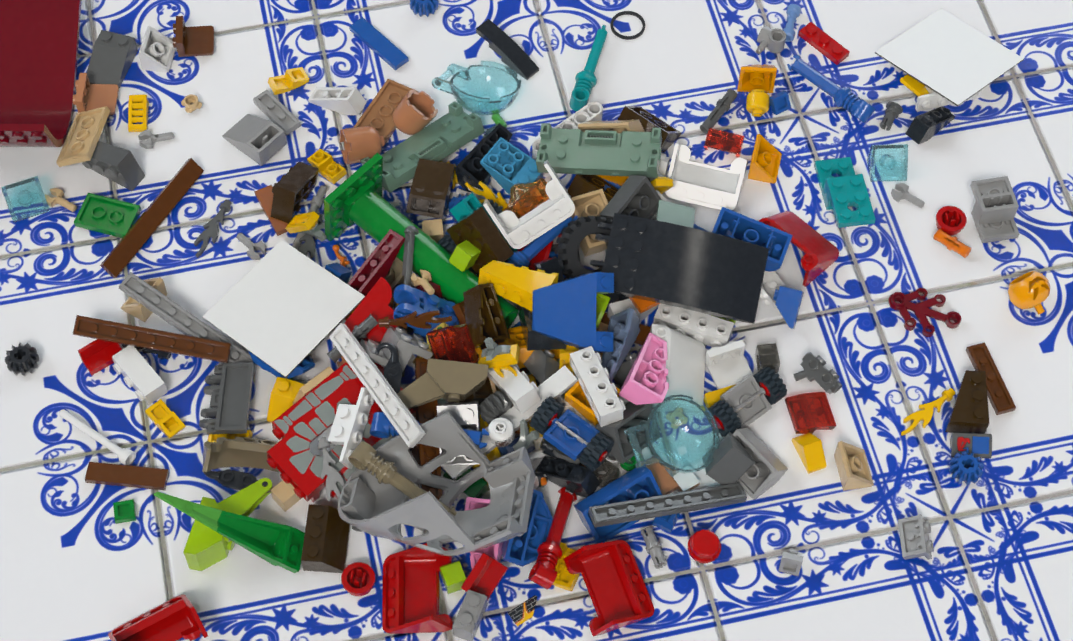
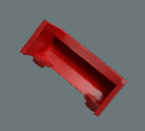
[108,594,208,641]

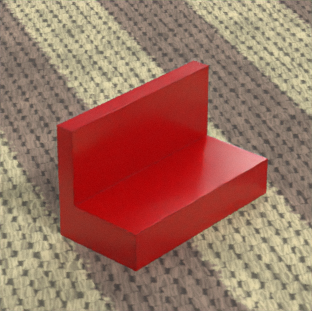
[78,339,122,376]
[461,553,508,601]

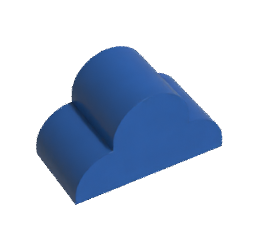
[712,207,793,271]

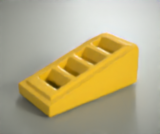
[128,95,149,132]

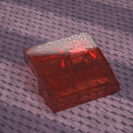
[426,324,478,363]
[785,392,836,434]

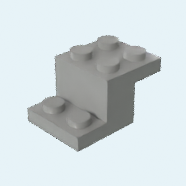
[970,176,1019,243]
[360,325,433,372]

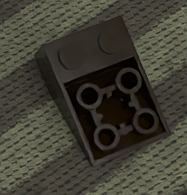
[406,158,456,219]

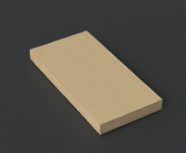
[56,106,110,167]

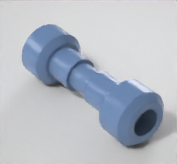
[782,4,801,42]

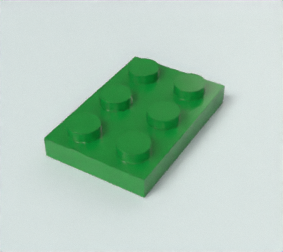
[74,193,141,238]

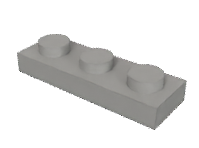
[253,90,301,136]

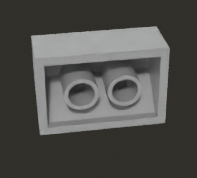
[733,428,788,500]

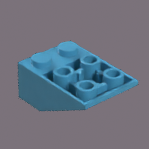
[480,137,544,202]

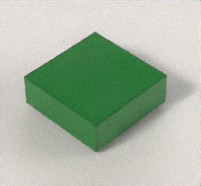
[113,499,136,524]

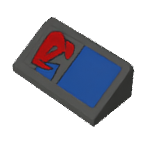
[950,433,992,458]

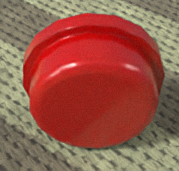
[936,206,967,236]
[688,529,721,563]
[341,562,375,596]

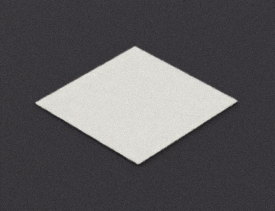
[875,8,1024,106]
[202,240,365,378]

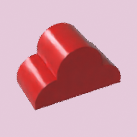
[344,277,400,344]

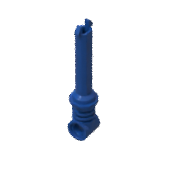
[787,55,875,123]
[505,216,578,267]
[370,412,489,449]

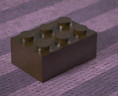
[446,206,514,277]

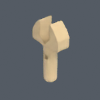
[45,188,77,212]
[411,270,435,295]

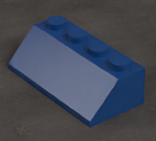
[574,464,662,544]

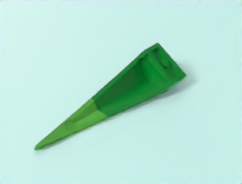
[154,492,305,573]

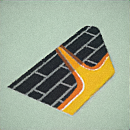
[508,595,537,627]

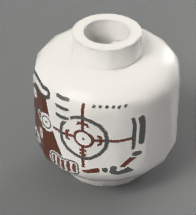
[488,417,515,447]

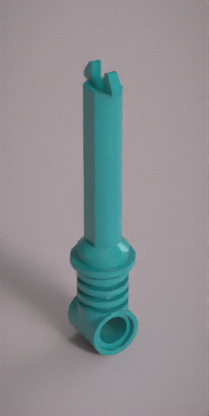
[569,25,608,111]

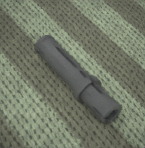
[700,89,737,134]
[327,314,379,363]

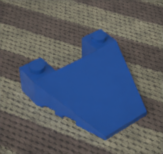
[532,272,614,353]

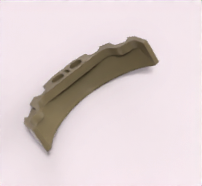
[202,437,319,472]

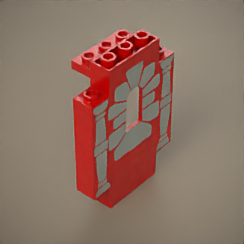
[266,362,417,503]

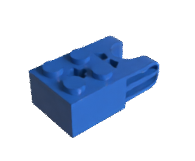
[393,284,459,337]

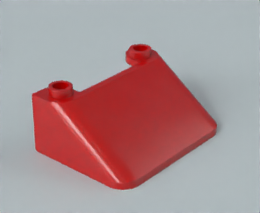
[759,211,839,287]
[563,540,654,636]
[382,543,453,634]

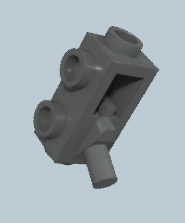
[793,352,842,394]

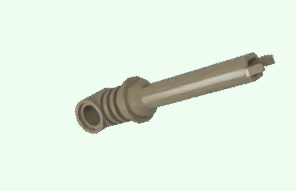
[348,441,457,516]

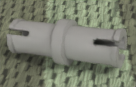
[641,527,667,569]

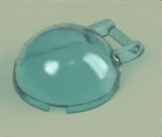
[432,61,521,116]
[624,394,719,474]

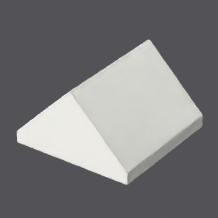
[138,26,176,73]

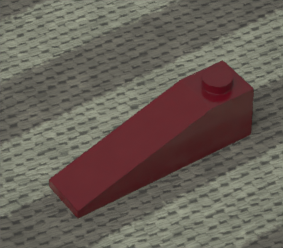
[347,229,405,304]

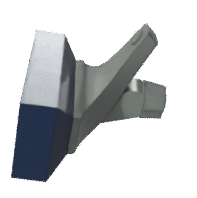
[499,419,540,456]

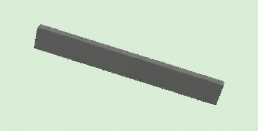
[588,482,747,528]

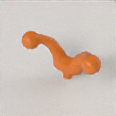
[332,244,350,267]

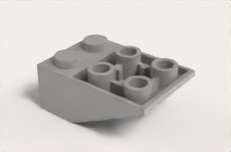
[222,114,287,166]
[437,401,481,467]

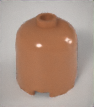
[392,89,438,135]
[340,126,384,165]

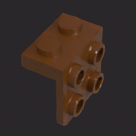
[173,16,214,57]

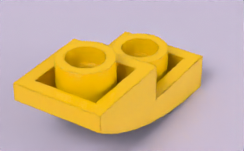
[307,149,347,184]

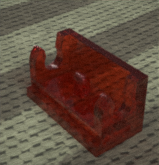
[704,128,744,158]

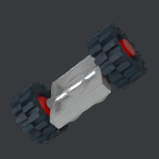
[706,367,787,437]

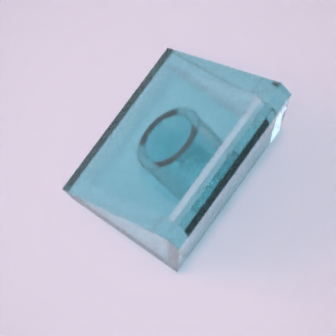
[867,144,908,182]
[1,176,50,223]

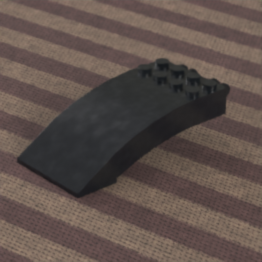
[588,213,769,324]

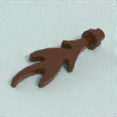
[379,310,452,329]

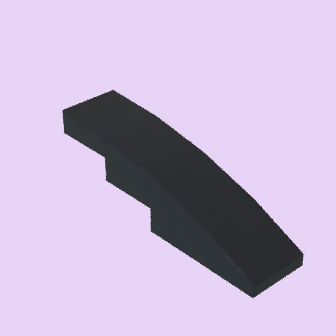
[476,19,539,80]

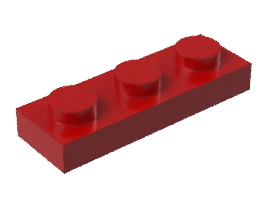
[798,22,850,65]

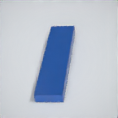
[349,17,409,71]

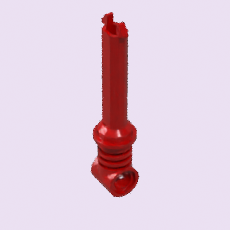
[528,487,577,589]

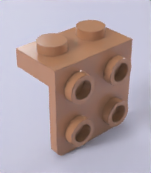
[73,73,119,115]

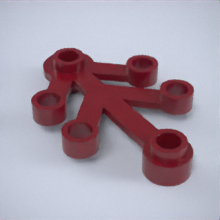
[888,288,962,337]

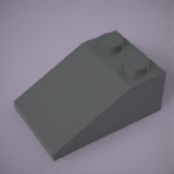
[87,30,138,88]

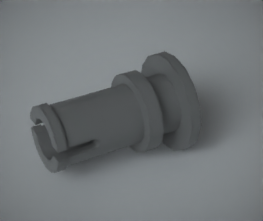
[880,102,903,131]

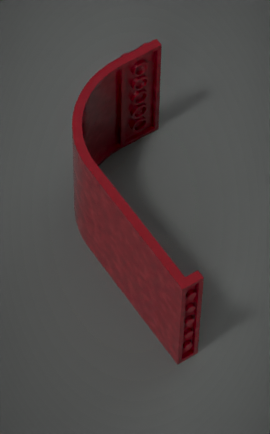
[0,0,82,147]

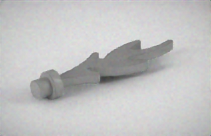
[317,437,345,501]

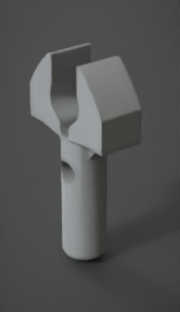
[138,130,174,149]
[891,183,925,208]
[236,233,266,260]

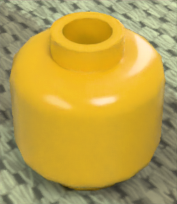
[746,89,770,117]

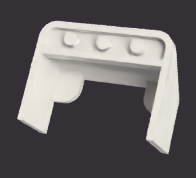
[483,160,575,249]

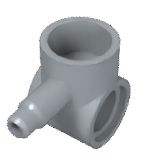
[756,26,786,54]

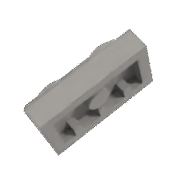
[898,515,934,560]

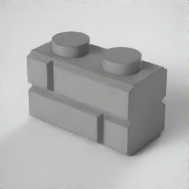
[452,590,488,641]

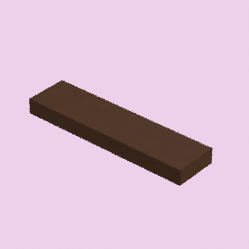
[966,342,1016,415]
[85,462,169,490]

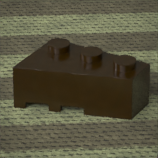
[463,283,510,350]

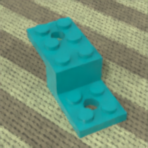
[814,157,876,228]

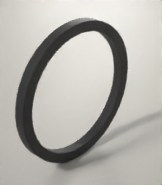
[610,11,645,40]

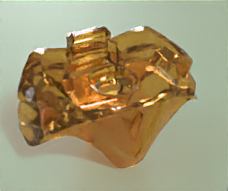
[504,178,550,219]

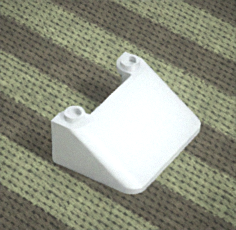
[665,143,749,210]
[650,324,706,412]

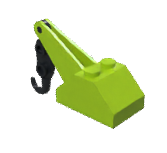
[183,466,273,571]

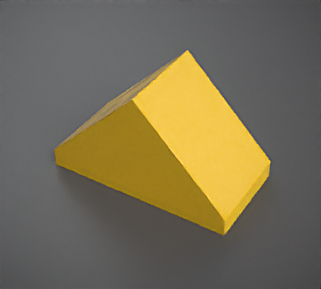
[791,433,827,474]

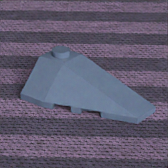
[601,308,640,383]

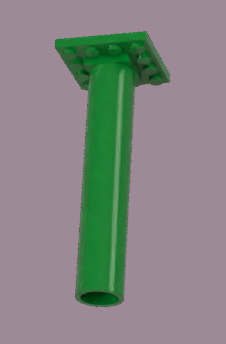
[324,153,518,329]

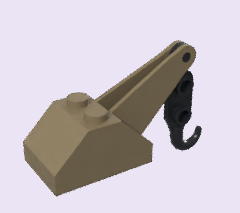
[375,342,488,412]

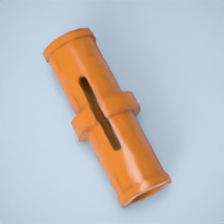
[933,229,972,258]

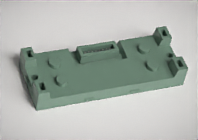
[360,101,485,193]
[536,123,662,178]

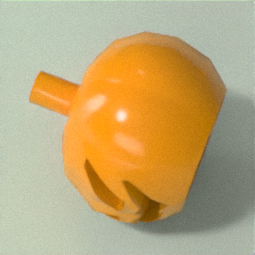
[1008,271,1051,315]

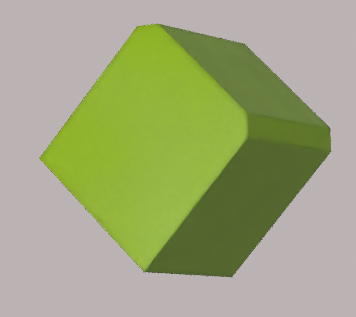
[449,240,481,272]
[440,561,466,594]

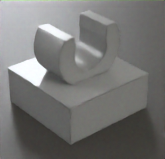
[778,549,803,576]

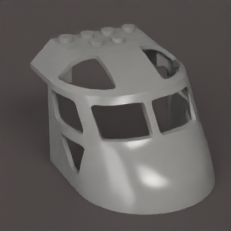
[338,412,535,556]

